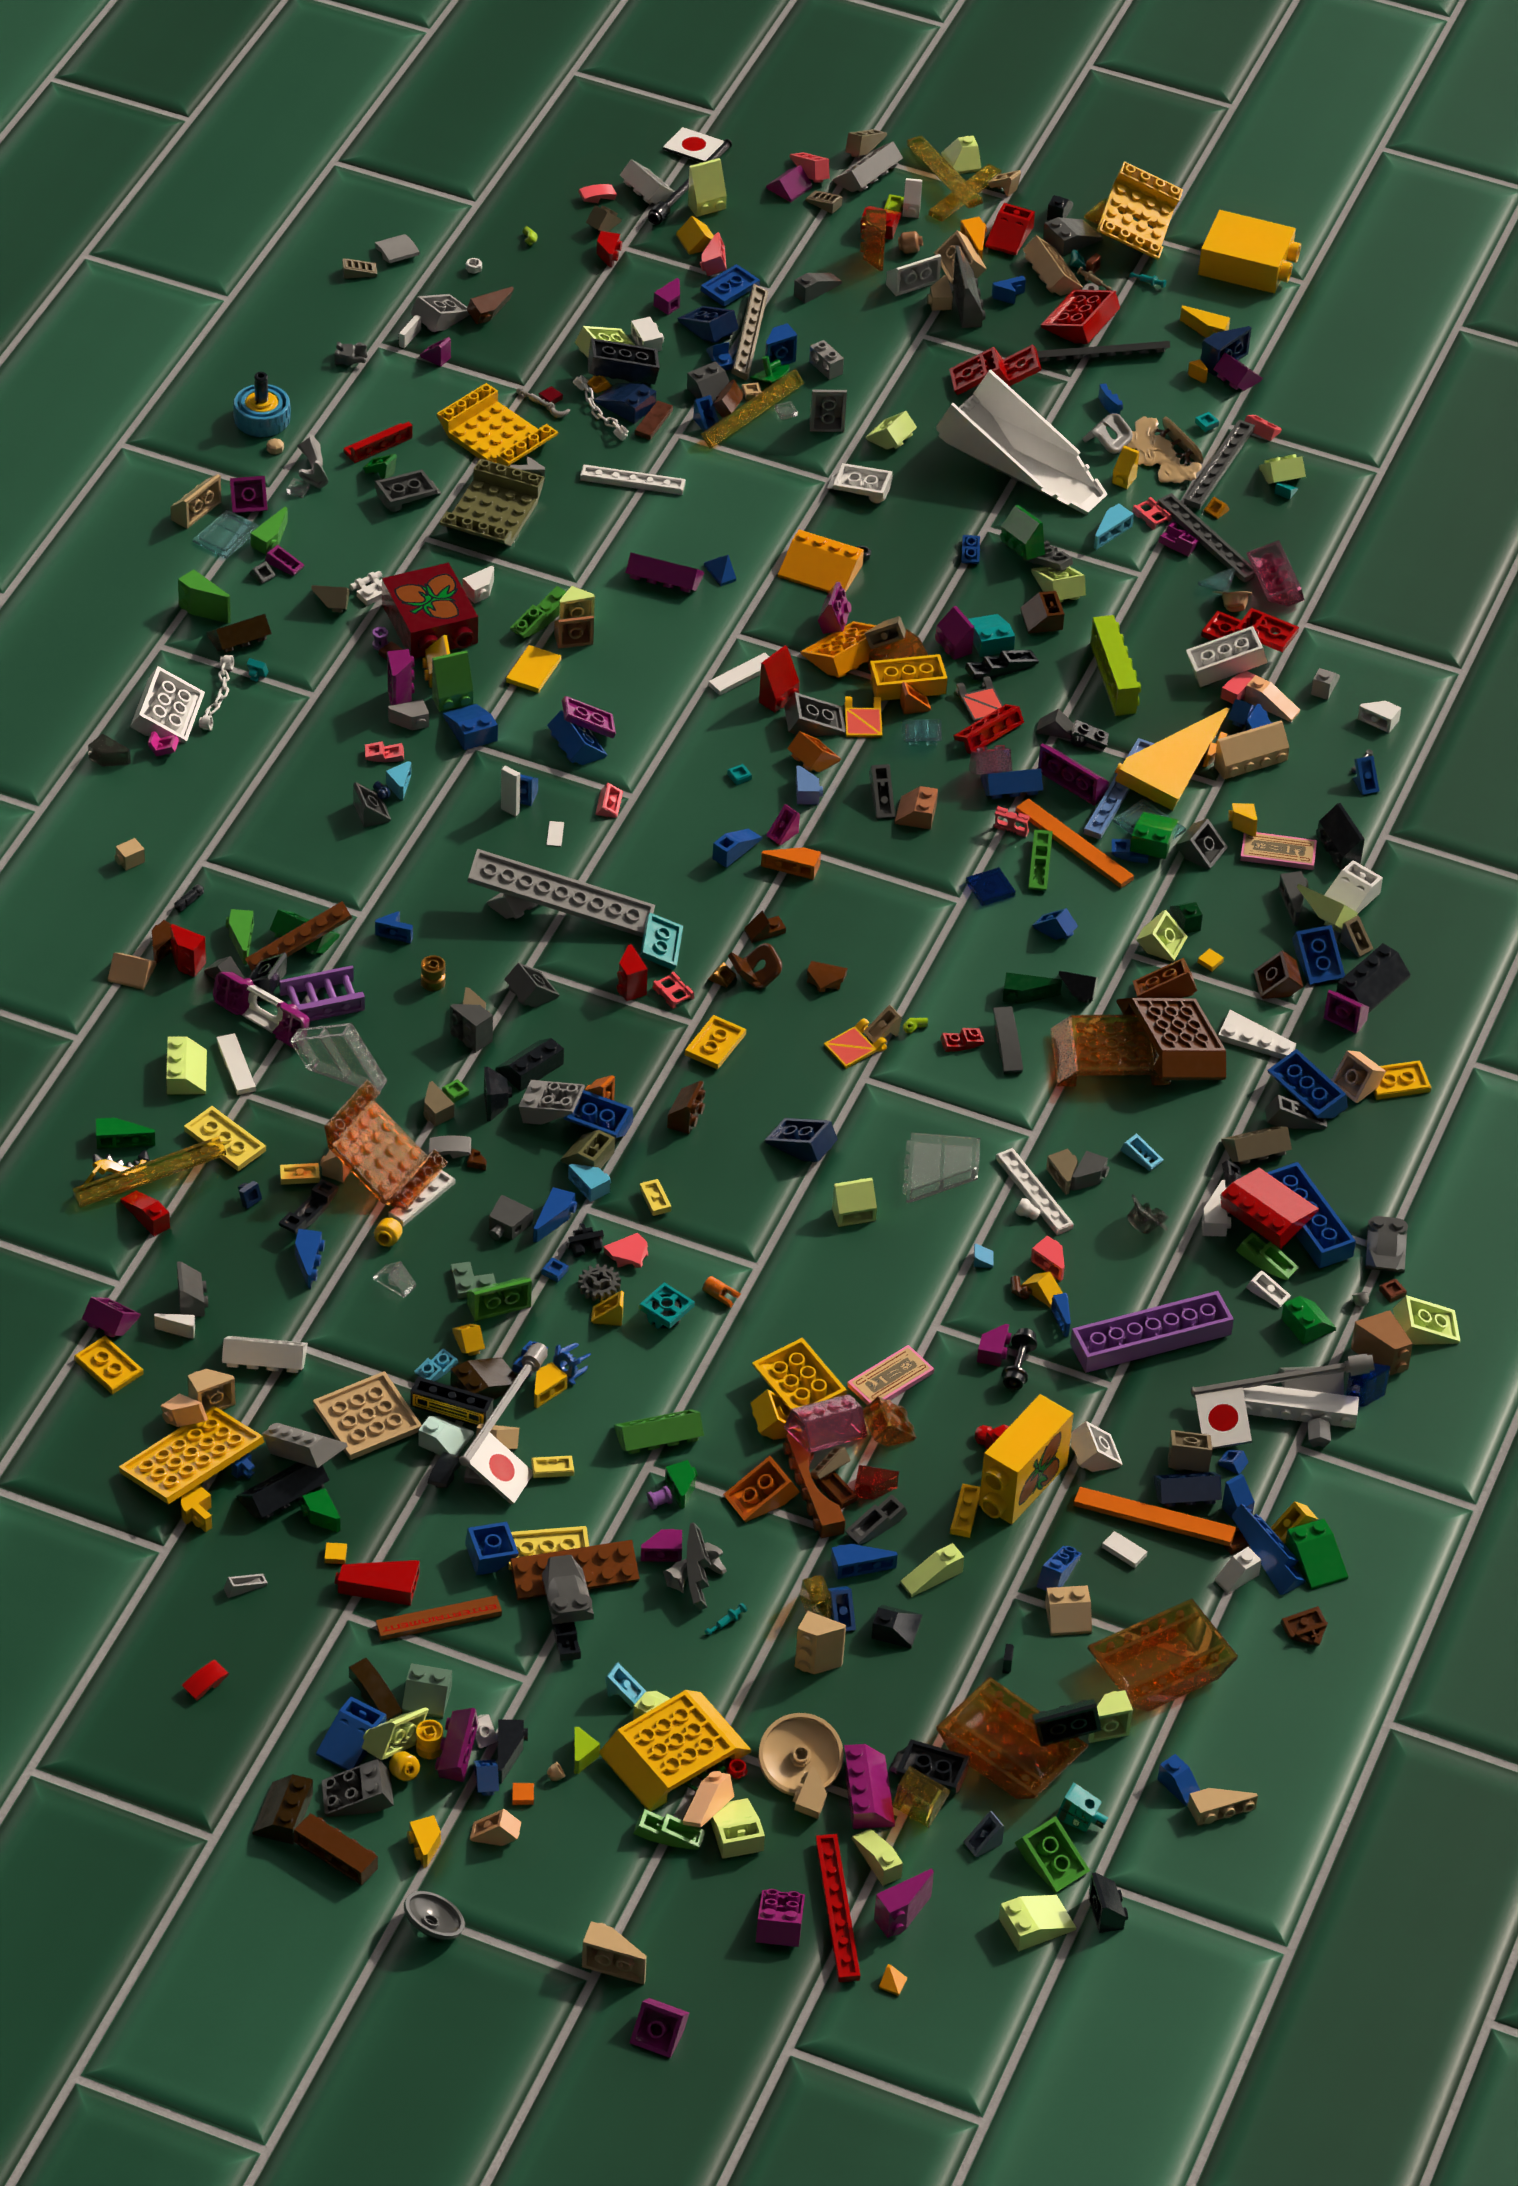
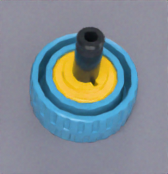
[233,372,291,437]

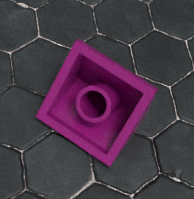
[766,165,812,202]

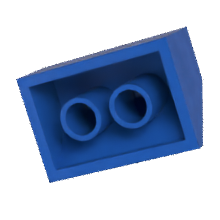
[547,710,607,765]
[981,768,1043,799]
[564,1090,633,1138]

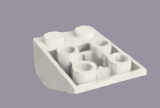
[1324,860,1383,913]

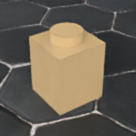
[115,838,145,870]

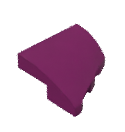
[1158,522,1199,557]

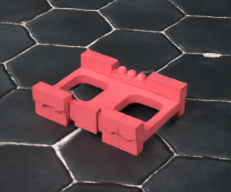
[1132,497,1172,530]
[994,806,1030,838]
[652,972,694,1009]

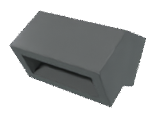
[1308,1418,1331,1448]

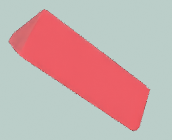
[1245,415,1282,441]
[596,783,623,818]

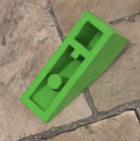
[250,507,288,555]
[226,909,254,964]

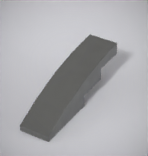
[993,1007,1023,1074]
[687,1522,711,1610]

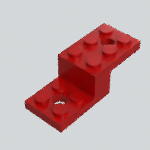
[949,344,1041,395]
[1201,608,1299,653]

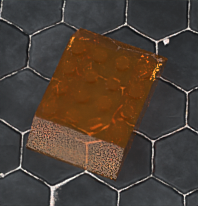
[1087,1598,1238,1712]
[936,1677,1088,1799]

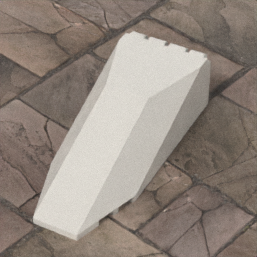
[936,369,1107,515]

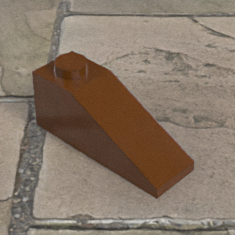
[466,287,514,324]

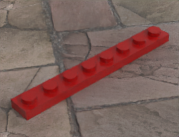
[815,1834,861,1982]

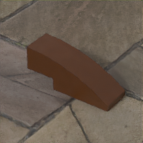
[713,379,743,418]

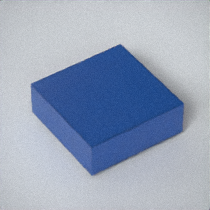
[541,1258,569,1282]

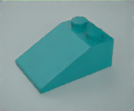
[968,614,1015,657]

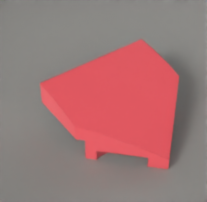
[603,1233,648,1268]

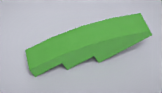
[1028,829,1053,891]

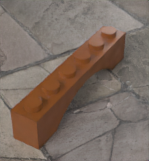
[783,1429,845,1539]

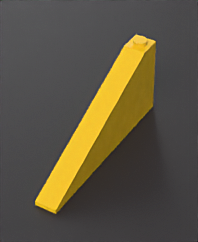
[1115,708,1230,811]

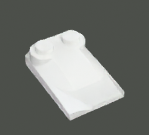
[827,463,893,503]

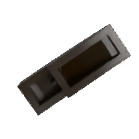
[349,1658,402,1722]

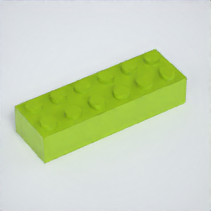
[1090,615,1141,716]

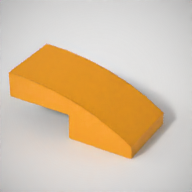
[1203,732,1227,767]

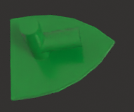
[749,356,790,383]

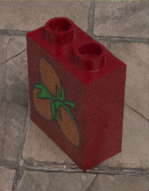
[382,562,478,659]

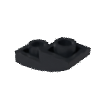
[427,1452,461,1488]

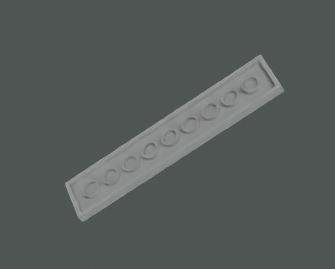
[467,849,655,937]

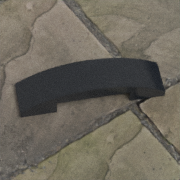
[279,1179,339,1233]

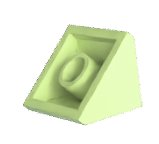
[559,586,595,620]

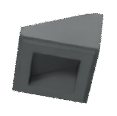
[249,561,276,584]

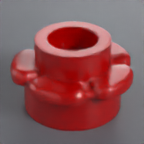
[727,1759,748,1779]

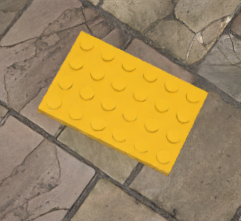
[119,1406,264,1504]

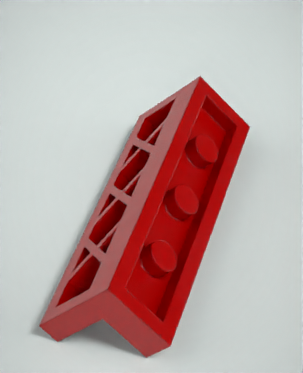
[343,421,413,463]
[953,704,1024,754]

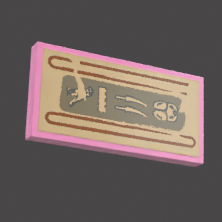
[1240,832,1317,870]
[847,1345,934,1410]

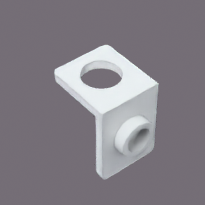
[475,1714,498,1748]

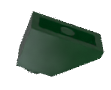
[1170,902,1203,934]

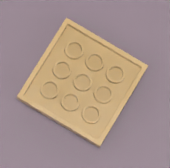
[313,1371,422,1460]

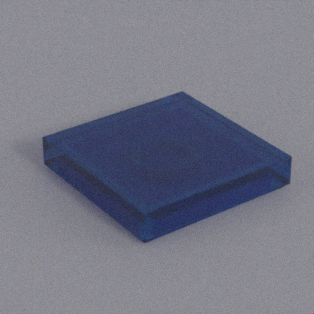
[966,867,1016,906]

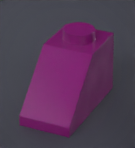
[640,1529,682,1562]

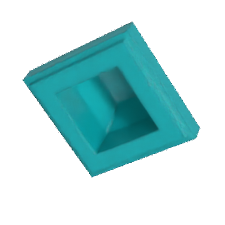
[1070,249,1086,270]

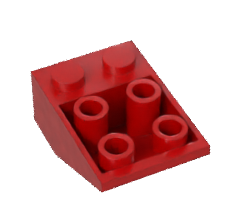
[985,203,1035,255]

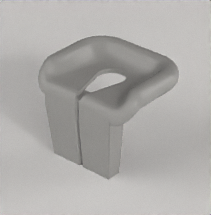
[1082,413,1133,454]

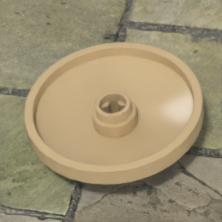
[758,1713,844,1796]

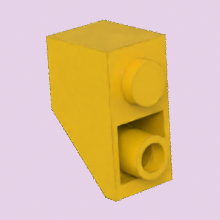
[407,1815,441,1868]

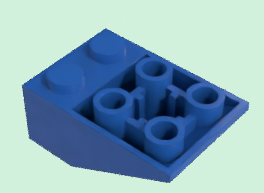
[316,1697,386,1770]

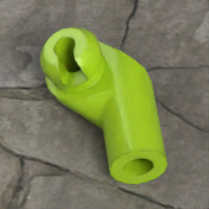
[522,226,538,246]
[903,1018,928,1033]

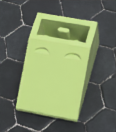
[710,1798,765,1859]

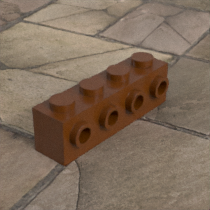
[294,1813,378,1886]

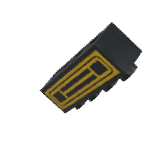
[410,1377,493,1426]

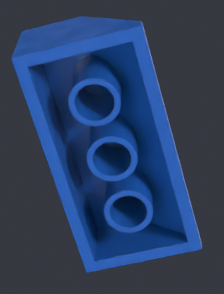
[1267,1049,1348,1118]

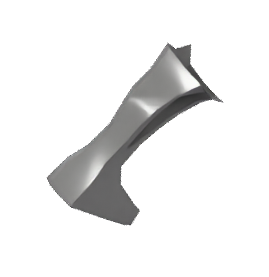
[297,434,328,489]
[663,1542,727,1593]

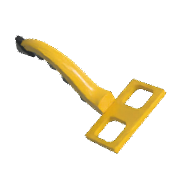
[81,1150,150,1189]

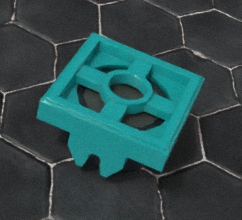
[639,1282,695,1329]

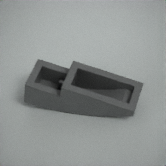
[845,1494,908,1545]

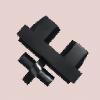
[566,1223,604,1257]

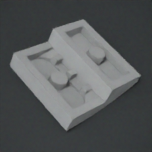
[375,234,420,263]

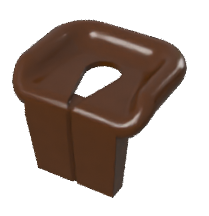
[728,943,782,989]

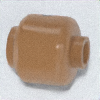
[898,231,923,254]

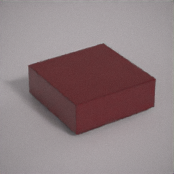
[539,386,563,404]

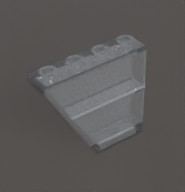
[290,1023,388,1094]
[903,1133,981,1203]

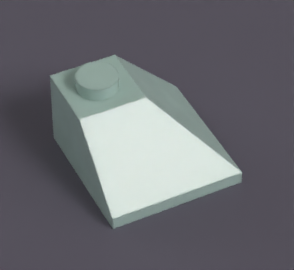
[419,1416,474,1455]

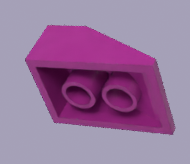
[874,1868,934,1938]

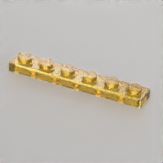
[929,164,1002,222]

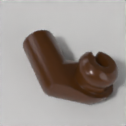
[1010,1276,1032,1299]

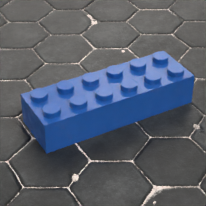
[1267,1162,1356,1269]

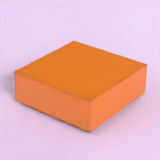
[512,1783,534,1805]

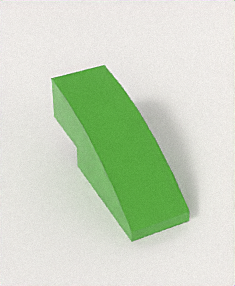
[1236,1232,1299,1280]
[633,1809,705,1850]

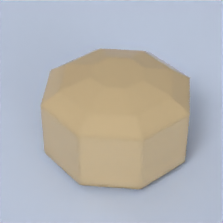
[267,438,284,455]

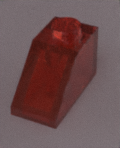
[854,1465,899,1500]

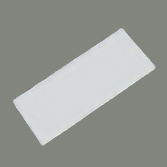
[547,821,564,846]

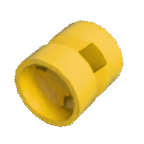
[416,1719,443,1759]

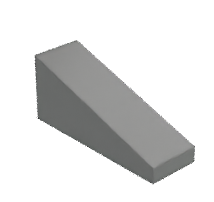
[224,1574,267,1598]

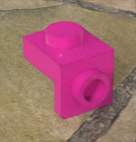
[148,731,179,756]

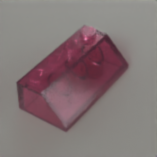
[1246,540,1305,606]
[784,1394,867,1453]

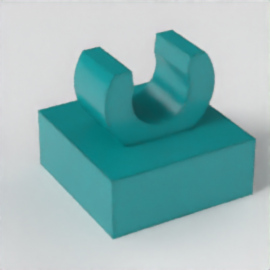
[247,658,269,682]

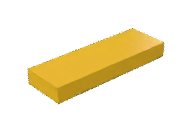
[950,1483,981,1538]

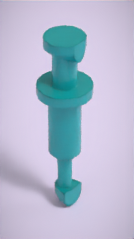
[1129,272,1167,288]
[705,1603,747,1635]

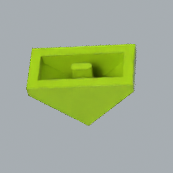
[574,1727,600,1774]

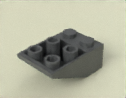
[322,1758,394,1817]

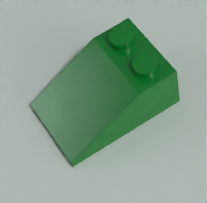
[1130,812,1179,859]
[1285,1518,1349,1590]

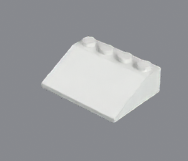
[130,666,205,743]

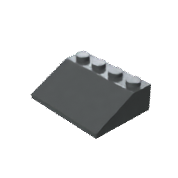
[953,246,985,328]

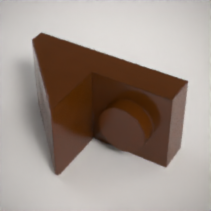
[744,911,786,943]

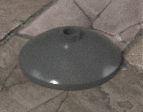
[404,1891,465,1940]

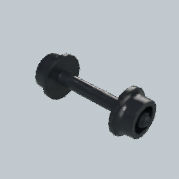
[1002,1328,1037,1390]

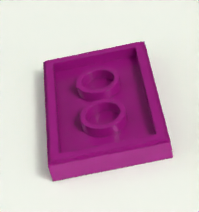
[562,696,616,738]

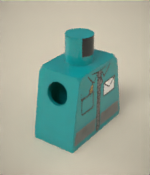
[1056,1782,1109,1831]

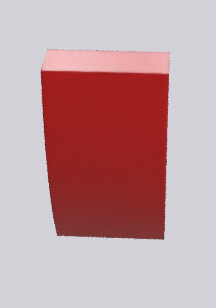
[940,1028,984,1052]
[182,1659,229,1701]

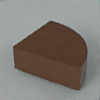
[467,1149,487,1170]

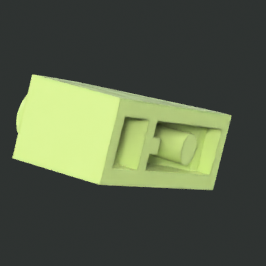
[900,1543,964,1597]
[852,1829,903,1886]

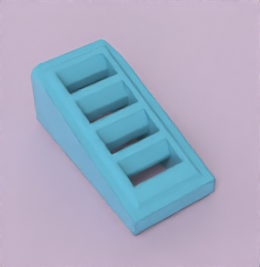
[1120,1133,1164,1171]

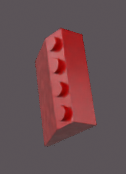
[1041,289,1120,344]
[1220,1168,1319,1249]

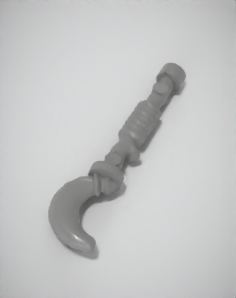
[516,387,570,418]

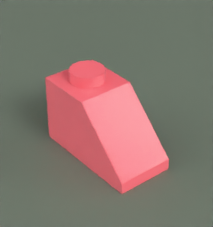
[1031,1236,1065,1282]

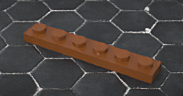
[245,901,352,971]

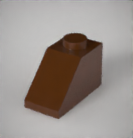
[152,920,172,963]

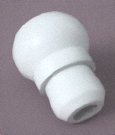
[1015,1198,1041,1220]

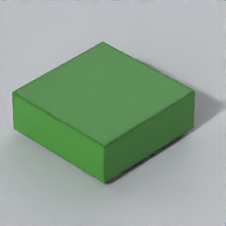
[442,1079,469,1103]

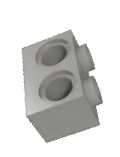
[809,340,844,380]

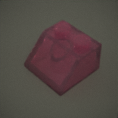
[969,745,1012,775]

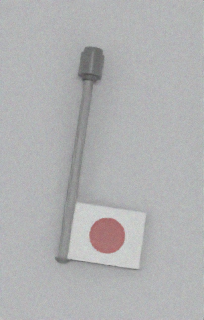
[459,1342,548,1505]
[1191,1353,1375,1449]

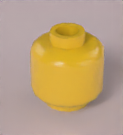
[374,1218,403,1247]
[389,1751,420,1781]

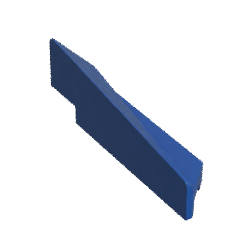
[1232,1504,1306,1595]

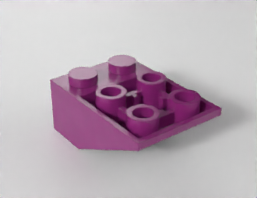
[756,1889,805,1947]

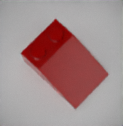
[759,645,800,712]

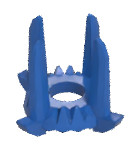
[553,1343,591,1385]

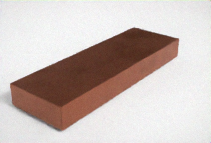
[635,401,673,440]

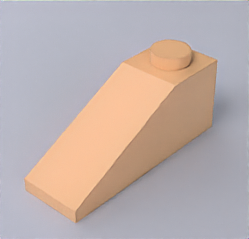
[1244,675,1300,722]
[683,1771,734,1827]

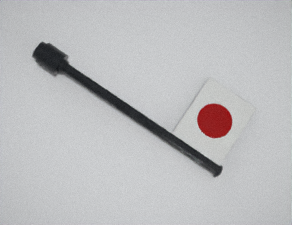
[648,127,732,225]

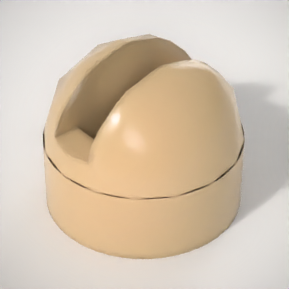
[547,1762,565,1781]

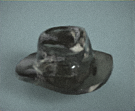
[1127,1194,1169,1234]

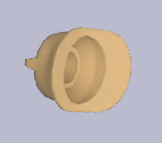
[1213,591,1252,612]

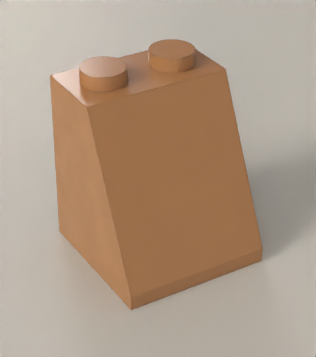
[1351,1310,1413,1375]

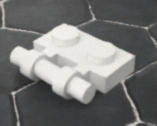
[349,571,382,606]

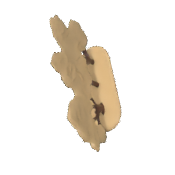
[1127,416,1203,483]

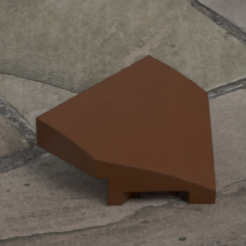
[807,961,848,992]
[1280,1606,1328,1646]

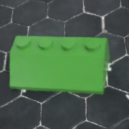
[614,1409,704,1454]

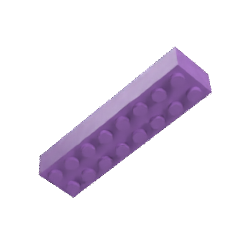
[1070,1291,1234,1373]

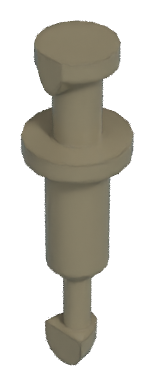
[1077,267,1112,290]

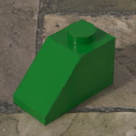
[665,1460,698,1509]
[300,1488,341,1532]

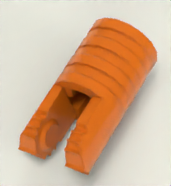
[702,1276,741,1308]

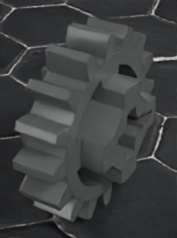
[578,1264,621,1302]

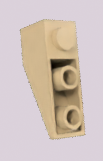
[1188,1788,1258,1826]

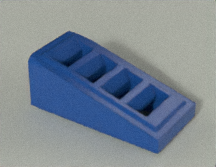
[1051,1293,1071,1337]

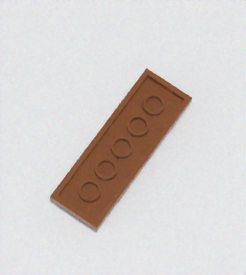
[510,1540,640,1600]

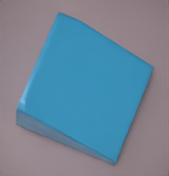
[974,1244,994,1268]

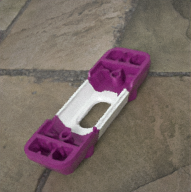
[213,972,310,1049]

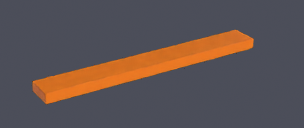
[1016,798,1134,888]
[1074,1487,1236,1546]

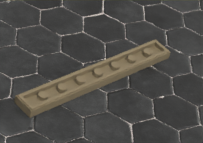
[731,284,769,380]

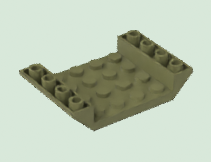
[439,458,545,546]

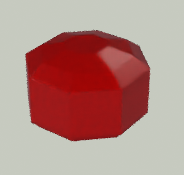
[974,1425,992,1445]

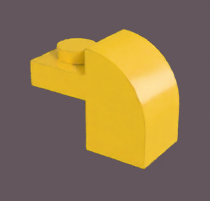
[181,1484,212,1532]

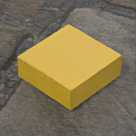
[1197,948,1224,971]
[325,1542,347,1564]

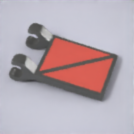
[956,676,1003,723]

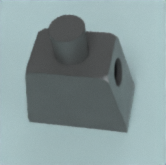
[489,1195,533,1240]

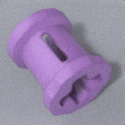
[372,627,388,650]
[647,1486,673,1510]

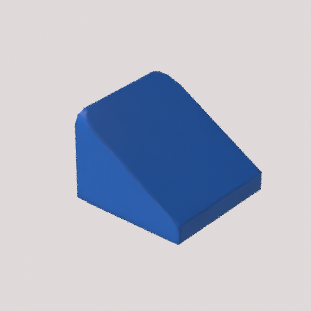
[1218,1450,1248,1474]

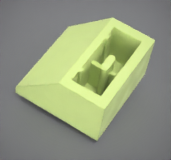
[1259,454,1306,484]
[832,1178,877,1227]

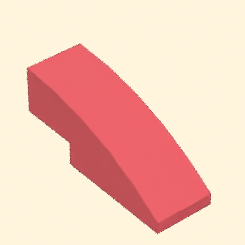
[1221,671,1259,704]

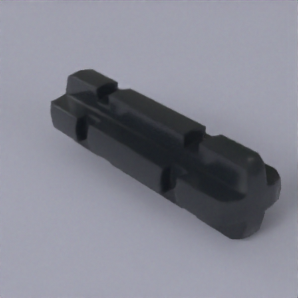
[174,884,204,912]

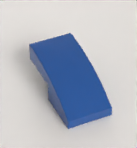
[1112,839,1148,863]

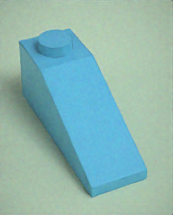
[1094,503,1134,550]

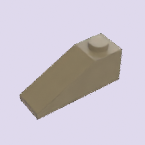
[845,129,887,158]

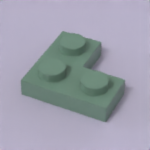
[451,1262,496,1299]

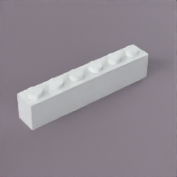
[1243,1385,1359,1428]

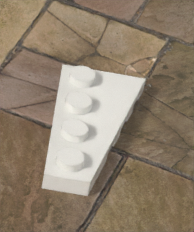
[1218,1010,1296,1059]

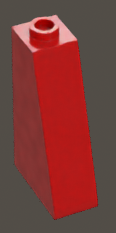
[335,1560,420,1606]

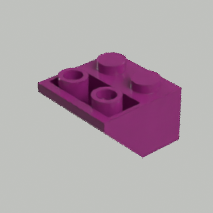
[818,582,851,634]

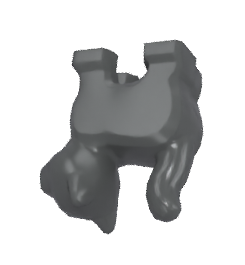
[335,342,368,365]

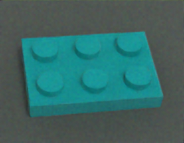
[640,912,683,970]

